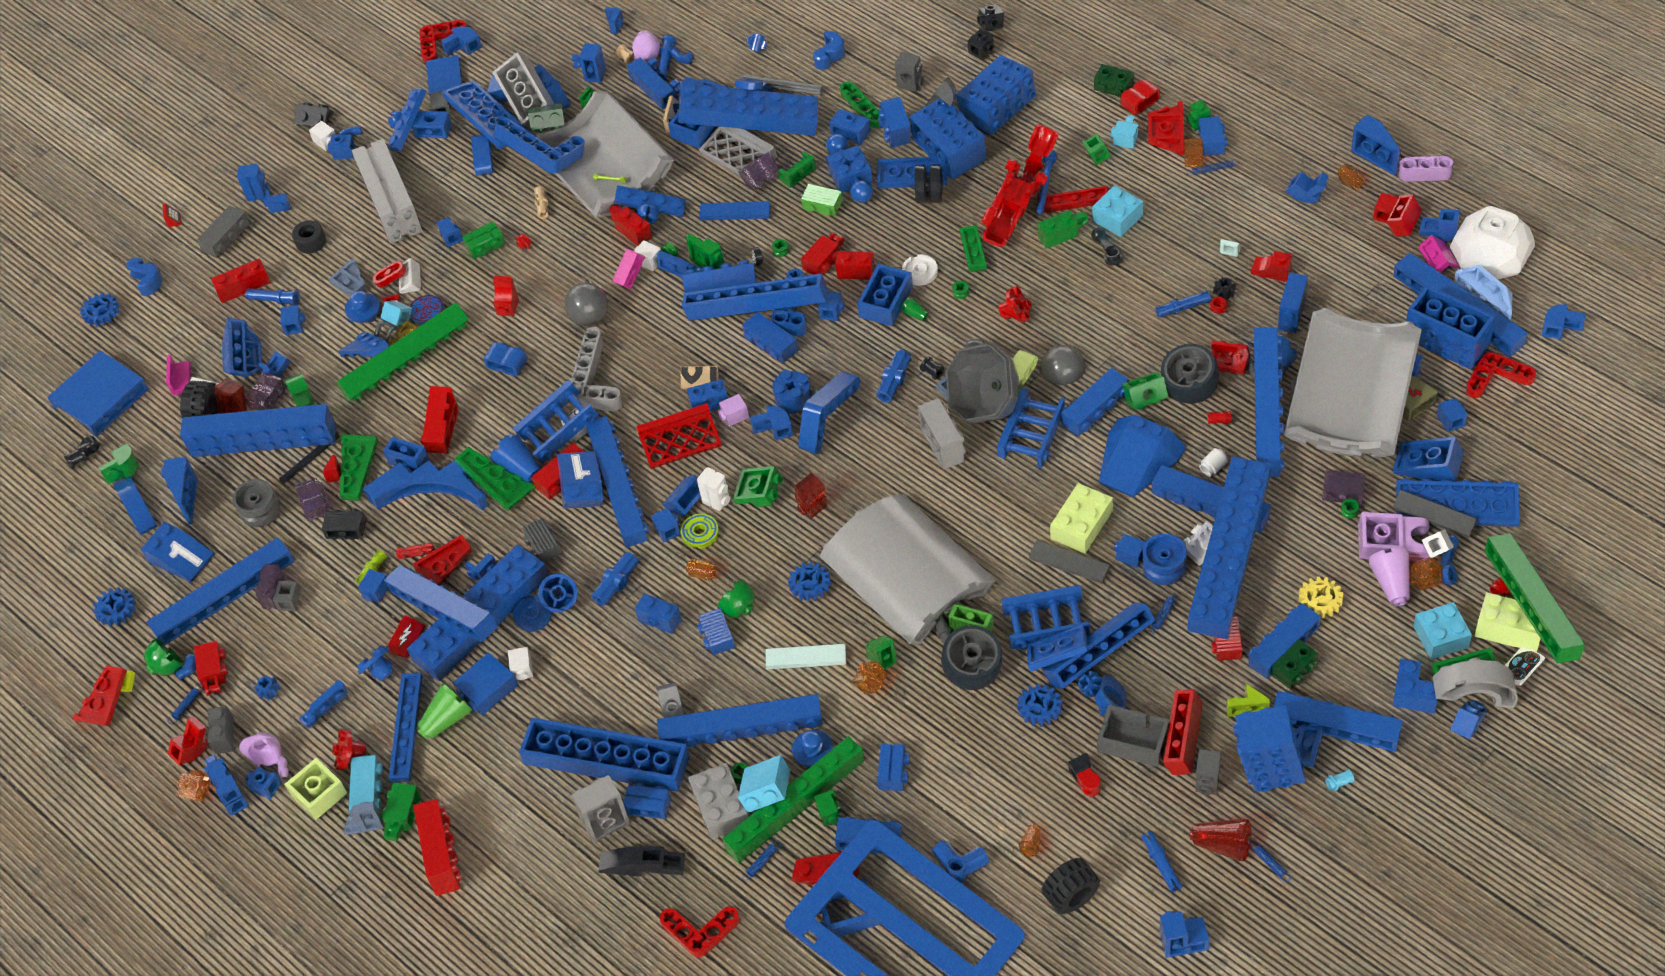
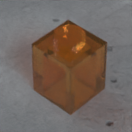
[1184,139,1203,167]

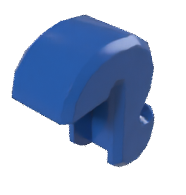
[813,31,845,70]
[126,258,163,296]

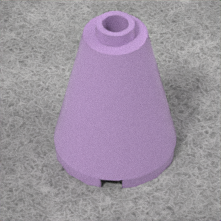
[1369,548,1410,606]

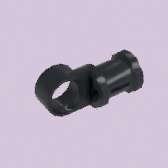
[63,436,100,469]

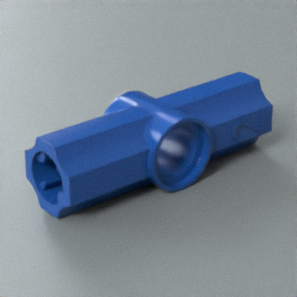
[876,350,911,403]
[591,552,639,606]

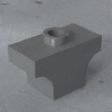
[656,682,684,718]

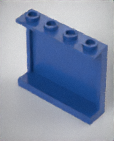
[47,350,149,437]

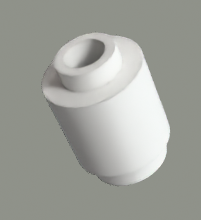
[1199,448,1228,477]

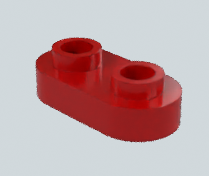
[373,261,406,287]

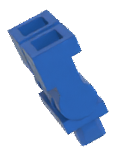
[204,754,249,816]

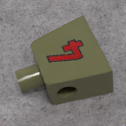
[1403,376,1438,421]

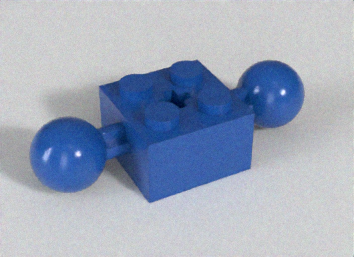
[826,134,873,203]

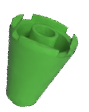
[417,683,472,739]

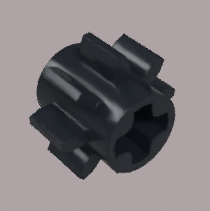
[1213,277,1236,300]

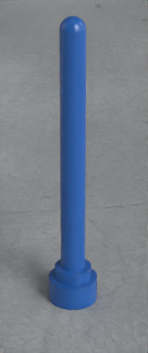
[1037,150,1057,215]

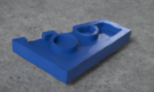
[338,332,389,357]

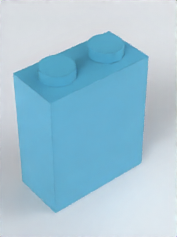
[738,755,791,813]

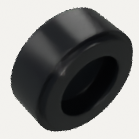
[751,247,763,266]

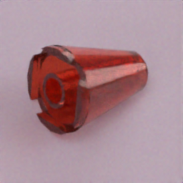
[1190,818,1252,862]

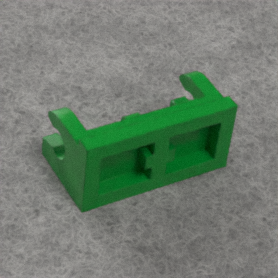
[777,152,816,188]

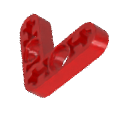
[419,20,467,64]
[1466,352,1536,398]
[659,906,740,957]

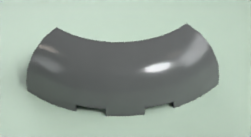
[925,77,957,106]

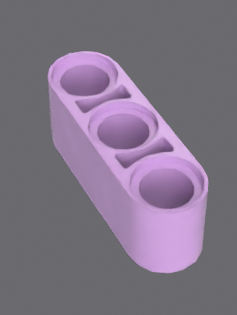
[1398,156,1453,181]

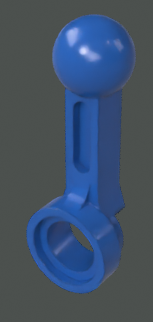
[1438,535,1459,585]

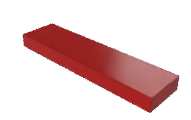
[1038,186,1109,213]

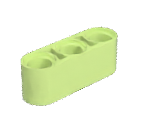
[996,350,1038,393]

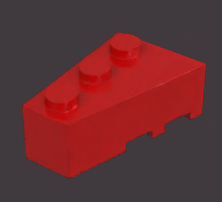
[421,386,459,454]

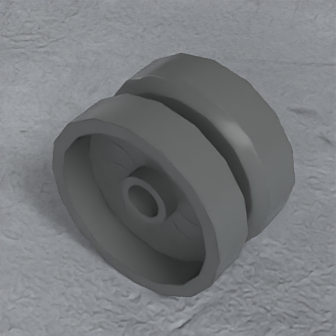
[232,479,280,527]

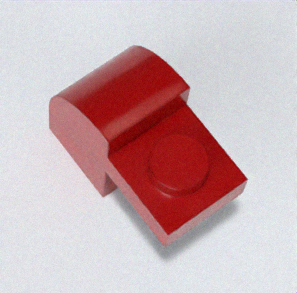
[168,716,208,766]

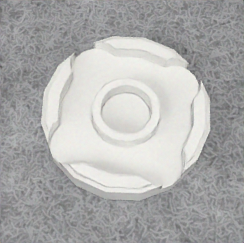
[902,254,938,286]

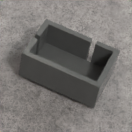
[1097,705,1169,767]

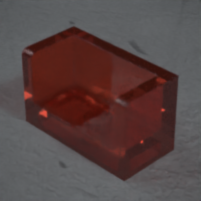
[214,378,247,414]

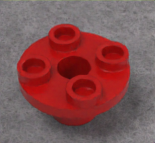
[998,286,1032,323]
[332,729,367,770]

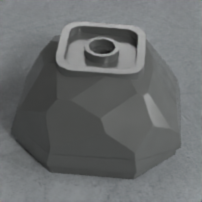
[946,342,1019,424]

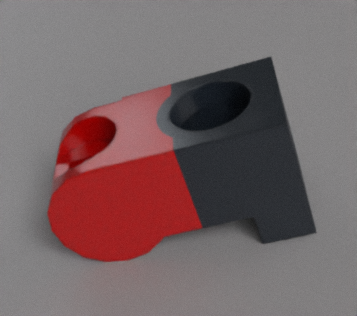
[1068,753,1100,797]

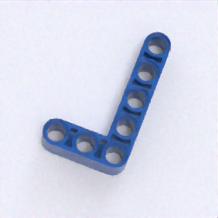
[494,117,585,174]
[798,371,860,455]

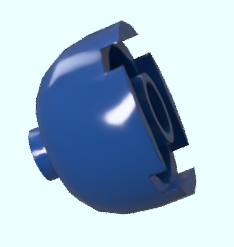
[538,573,578,612]

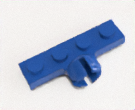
[387,88,427,152]
[614,185,686,225]

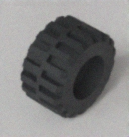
[180,380,221,418]
[1041,858,1100,914]

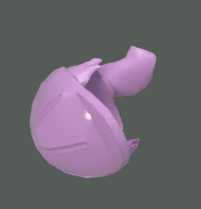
[632,30,660,63]
[239,732,289,778]

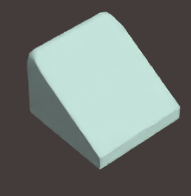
[1220,239,1241,257]

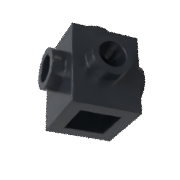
[977,5,1004,31]
[968,29,994,60]

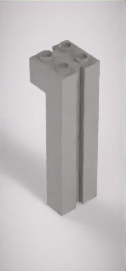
[351,139,423,244]

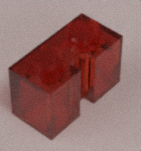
[794,473,828,519]

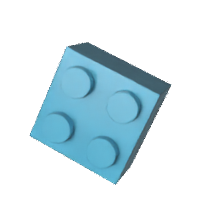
[1092,185,1143,237]
[1414,602,1472,660]

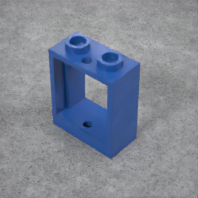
[819,879,879,937]

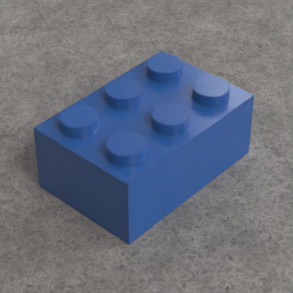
[857,264,913,326]

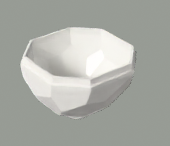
[1450,206,1535,280]

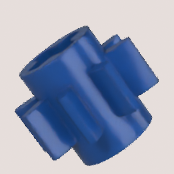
[746,33,768,52]
[1078,671,1102,697]
[254,675,281,701]

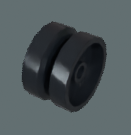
[915,164,943,203]

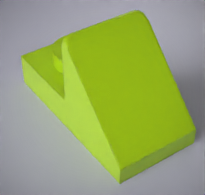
[1226,684,1270,717]

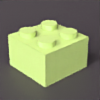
[284,758,347,820]

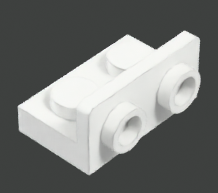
[1183,521,1213,566]

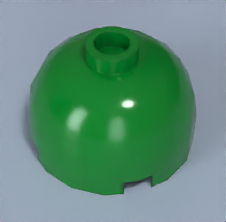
[717,578,755,618]
[144,638,184,676]

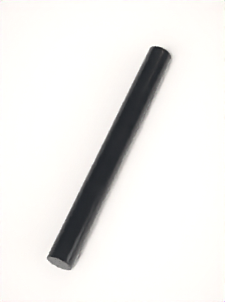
[279,432,340,484]

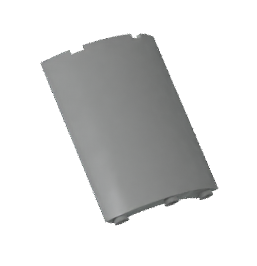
[535,91,674,218]
[1284,308,1422,457]
[819,494,995,644]

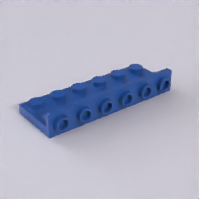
[443,80,531,149]
[1395,478,1520,527]

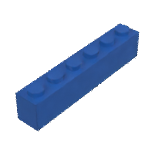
[1152,465,1271,533]
[1042,602,1156,689]
[1273,691,1403,752]

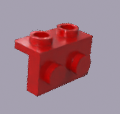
[1211,341,1251,375]

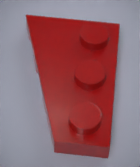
[72,666,127,727]
[792,852,861,885]

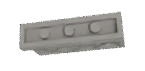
[699,127,778,182]

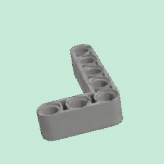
[571,327,623,411]

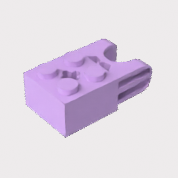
[1358,512,1430,562]

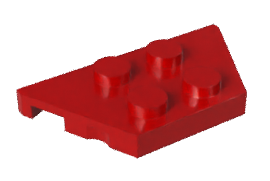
[1148,101,1184,155]

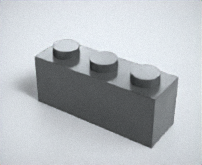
[197,205,250,258]

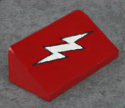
[387,615,425,658]

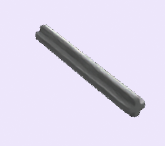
[742,74,823,95]

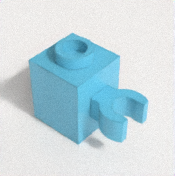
[1111,115,1138,149]

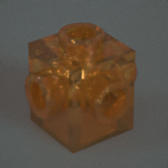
[1410,557,1443,590]
[851,661,888,694]
[177,770,210,801]

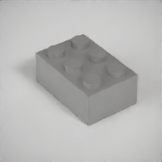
[918,398,966,470]
[688,763,748,840]
[571,775,630,843]

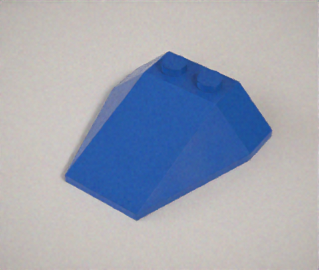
[1099,414,1186,498]

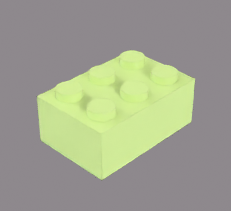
[1050,483,1113,554]
[1475,592,1540,652]

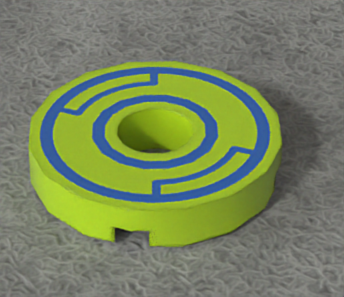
[681,514,719,549]

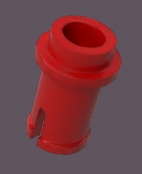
[1208,410,1231,425]

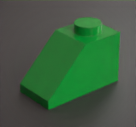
[865,636,897,673]

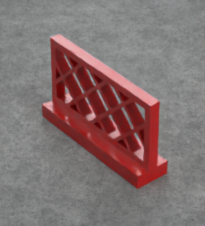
[636,403,722,469]

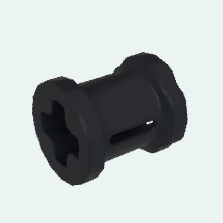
[920,356,945,380]

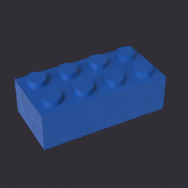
[668,79,729,148]

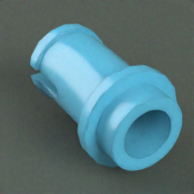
[1325,769,1354,791]

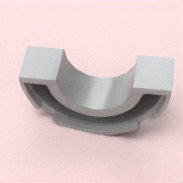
[1432,658,1518,709]

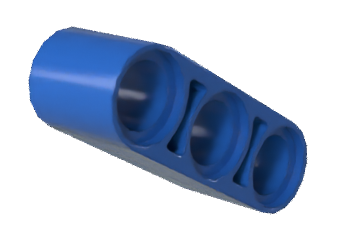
[471,134,493,176]

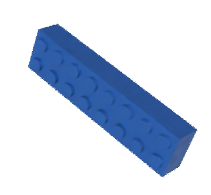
[678,83,818,136]
[180,404,337,457]
[407,544,548,681]
[519,717,690,792]

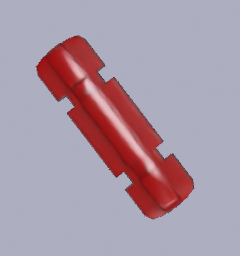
[396,542,434,559]

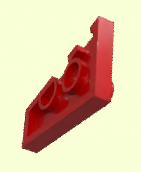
[412,534,472,586]

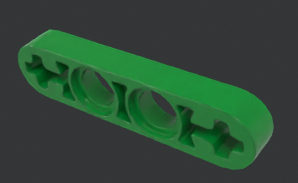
[840,81,880,128]

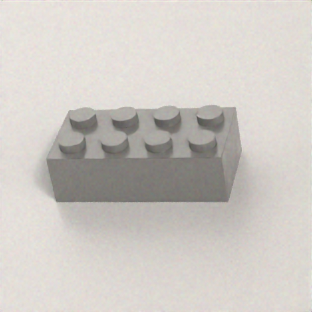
[492,52,554,129]

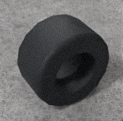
[292,220,326,254]

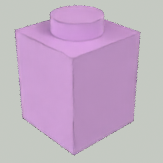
[718,394,749,427]

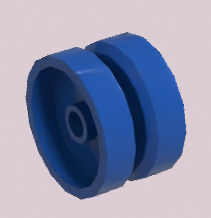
[1143,534,1187,585]

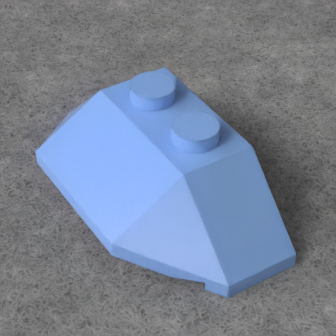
[1454,265,1513,321]

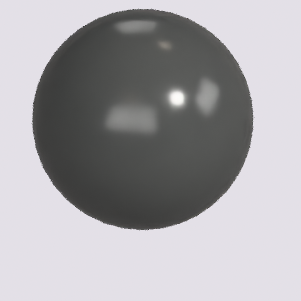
[564,282,608,326]
[1040,345,1085,385]

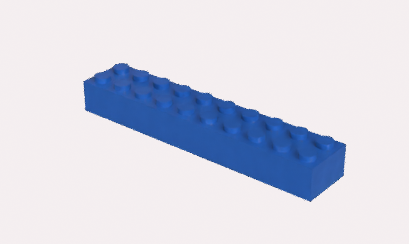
[1187,456,1271,639]

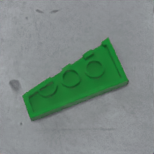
[340,434,378,501]
[454,447,535,512]

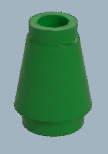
[901,297,929,321]

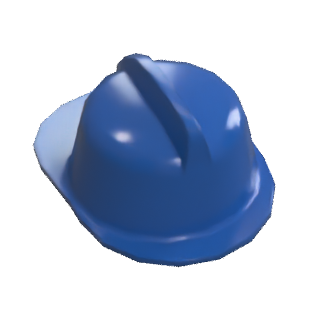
[1094,675,1127,716]

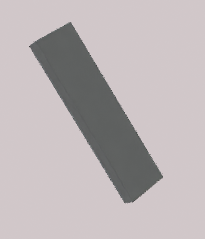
[1392,490,1476,539]
[1029,540,1110,584]

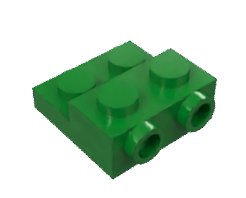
[686,234,724,269]
[733,466,783,507]

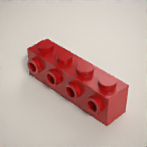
[1163,689,1203,775]

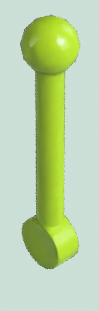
[593,173,627,183]

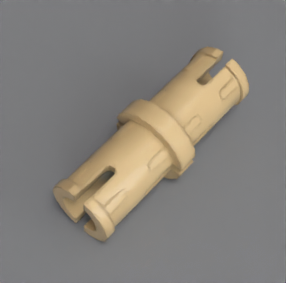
[534,186,549,219]

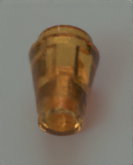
[1019,824,1041,857]

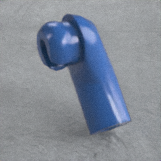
[669,46,694,64]
[338,126,362,135]
[175,654,196,680]

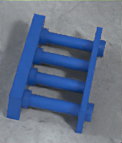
[513,379,599,464]
[997,388,1067,468]
[1001,585,1090,649]

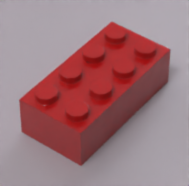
[413,799,462,896]

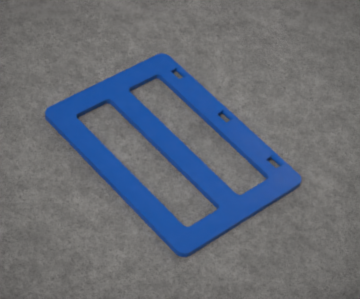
[785,820,1025,976]

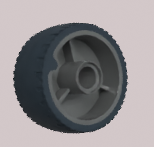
[1161,343,1219,404]
[941,625,1002,690]

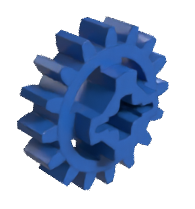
[80,292,120,327]
[788,561,831,602]
[93,587,136,627]
[1017,684,1062,727]

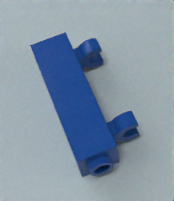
[627,57,680,110]

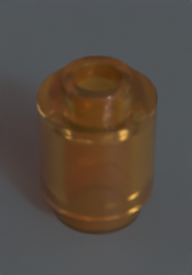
[1337,164,1364,189]
[686,558,716,580]

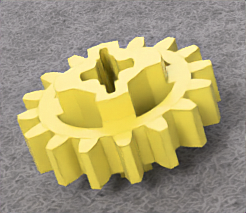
[1298,576,1343,618]

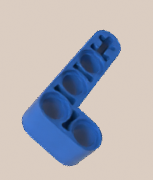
[772,269,807,336]

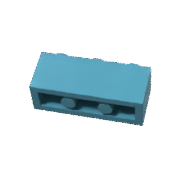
[349,755,383,813]

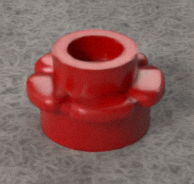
[516,233,532,249]
[1210,297,1228,314]

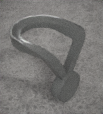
[374,321,405,344]

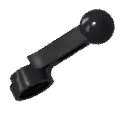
[1091,227,1123,266]

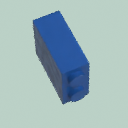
[1278,273,1308,333]
[453,652,518,716]

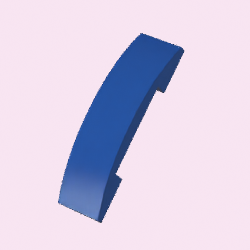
[113,477,157,535]

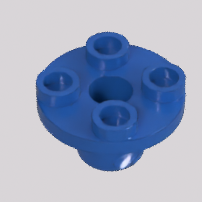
[345,291,381,323]
[357,645,393,681]
[792,730,833,768]

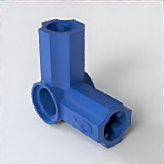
[932,840,989,883]

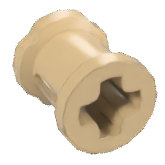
[615,44,635,65]

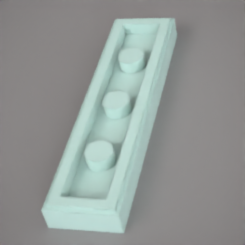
[766,644,846,670]

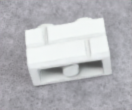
[697,467,730,511]

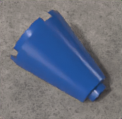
[490,433,541,483]

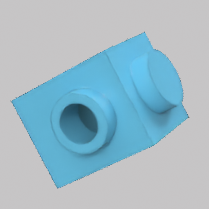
[381,300,412,326]

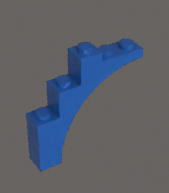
[363,460,488,510]

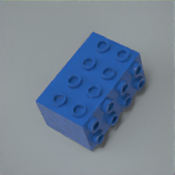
[956,55,1036,135]
[909,98,987,180]
[1406,285,1495,370]
[1233,705,1306,792]

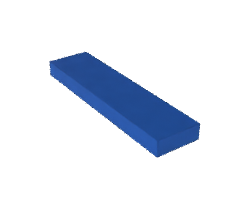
[699,201,771,221]

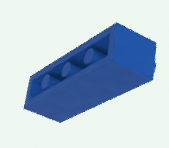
[682,260,757,293]
[1061,368,1129,436]
[1248,603,1321,679]

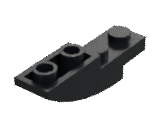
[598,846,685,877]

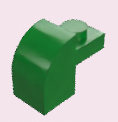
[284,373,316,407]
[98,443,139,484]

